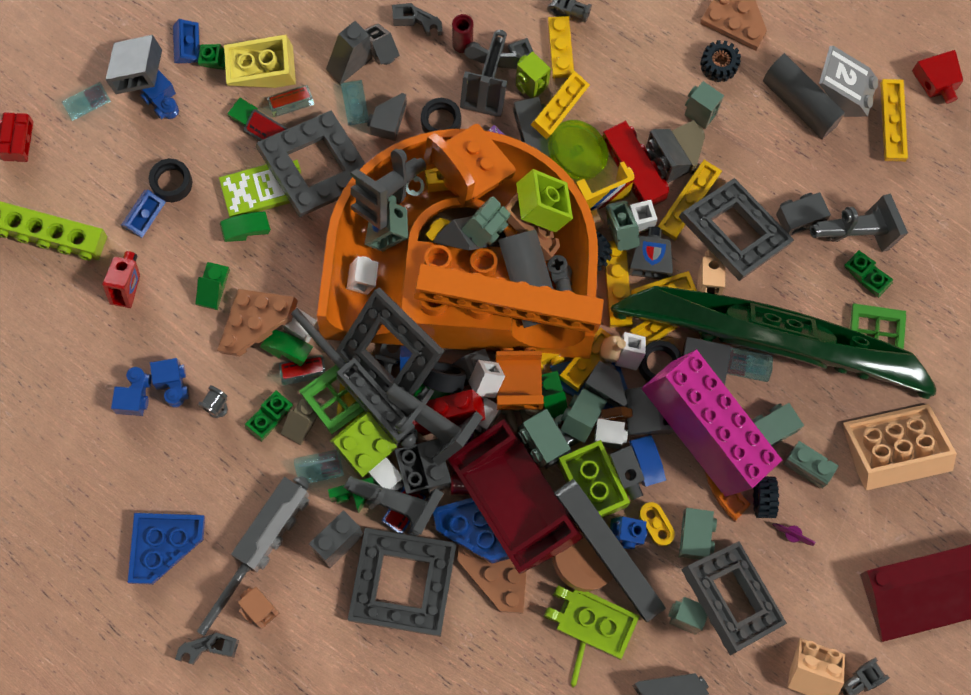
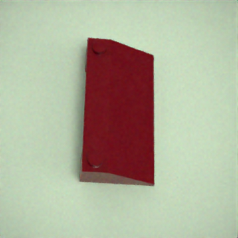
[448,419,584,574]
[860,544,971,642]

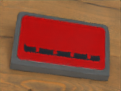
[243,109,288,141]

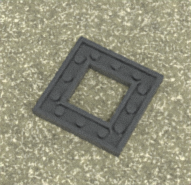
[256,110,365,217]
[679,178,794,281]
[336,288,445,411]
[348,528,457,637]
[681,541,787,656]

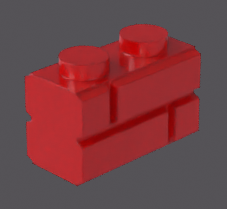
[0,112,34,162]

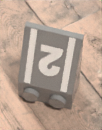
[819,46,878,117]

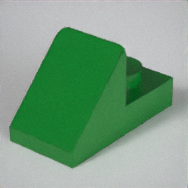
[196,262,230,310]
[542,370,568,419]
[328,477,374,513]

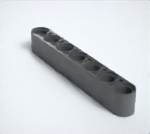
[554,479,666,623]

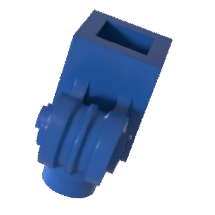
[140,70,179,120]
[150,358,189,408]
[111,367,152,416]

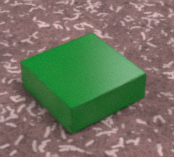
[227,98,258,127]

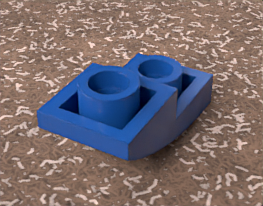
[629,435,666,487]

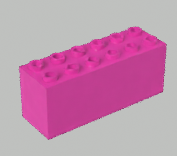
[641,349,782,497]

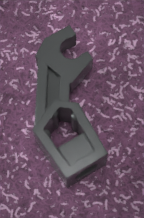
[392,3,442,36]
[175,632,239,665]

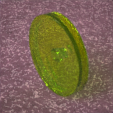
[548,120,608,180]

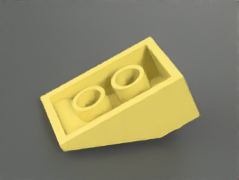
[224,35,296,88]

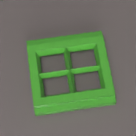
[850,303,906,349]
[299,365,365,434]

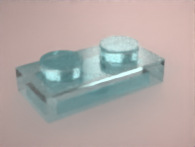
[341,80,369,126]

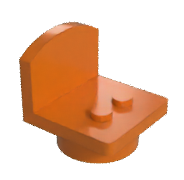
[424,124,516,208]

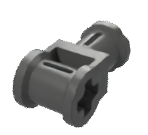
[547,0,592,22]
[547,255,573,292]
[198,385,228,418]
[841,657,890,695]

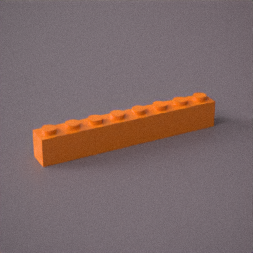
[414,264,604,334]

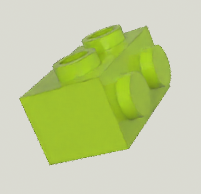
[516,51,551,98]

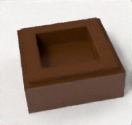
[601,406,633,421]

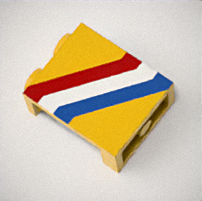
[576,161,635,211]

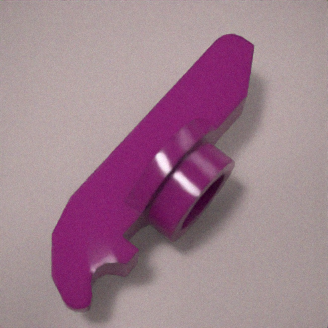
[772,523,816,546]

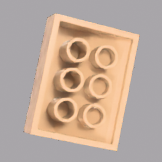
[843,404,957,491]

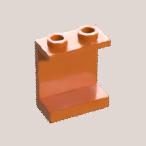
[495,348,544,410]

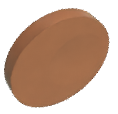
[552,527,613,592]

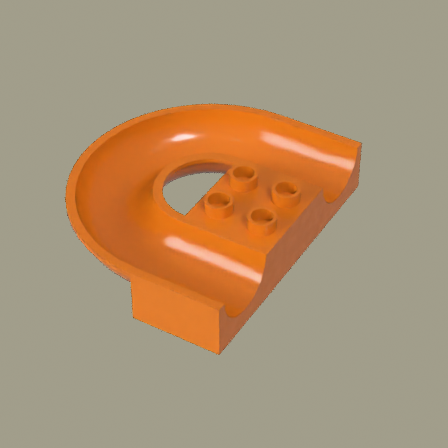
[317,129,598,359]

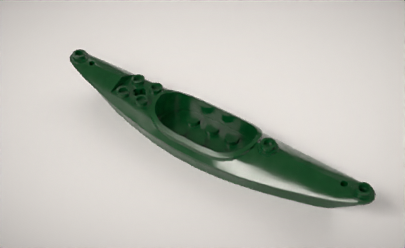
[611,286,936,399]

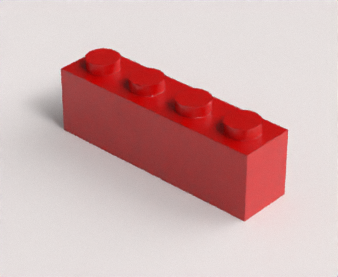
[602,121,669,206]

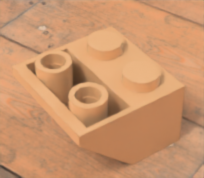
[788,638,845,695]

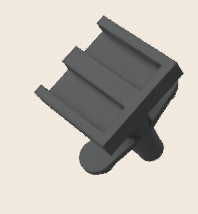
[460,30,522,117]
[350,149,426,230]
[810,193,908,252]
[385,383,483,465]
[343,476,444,536]

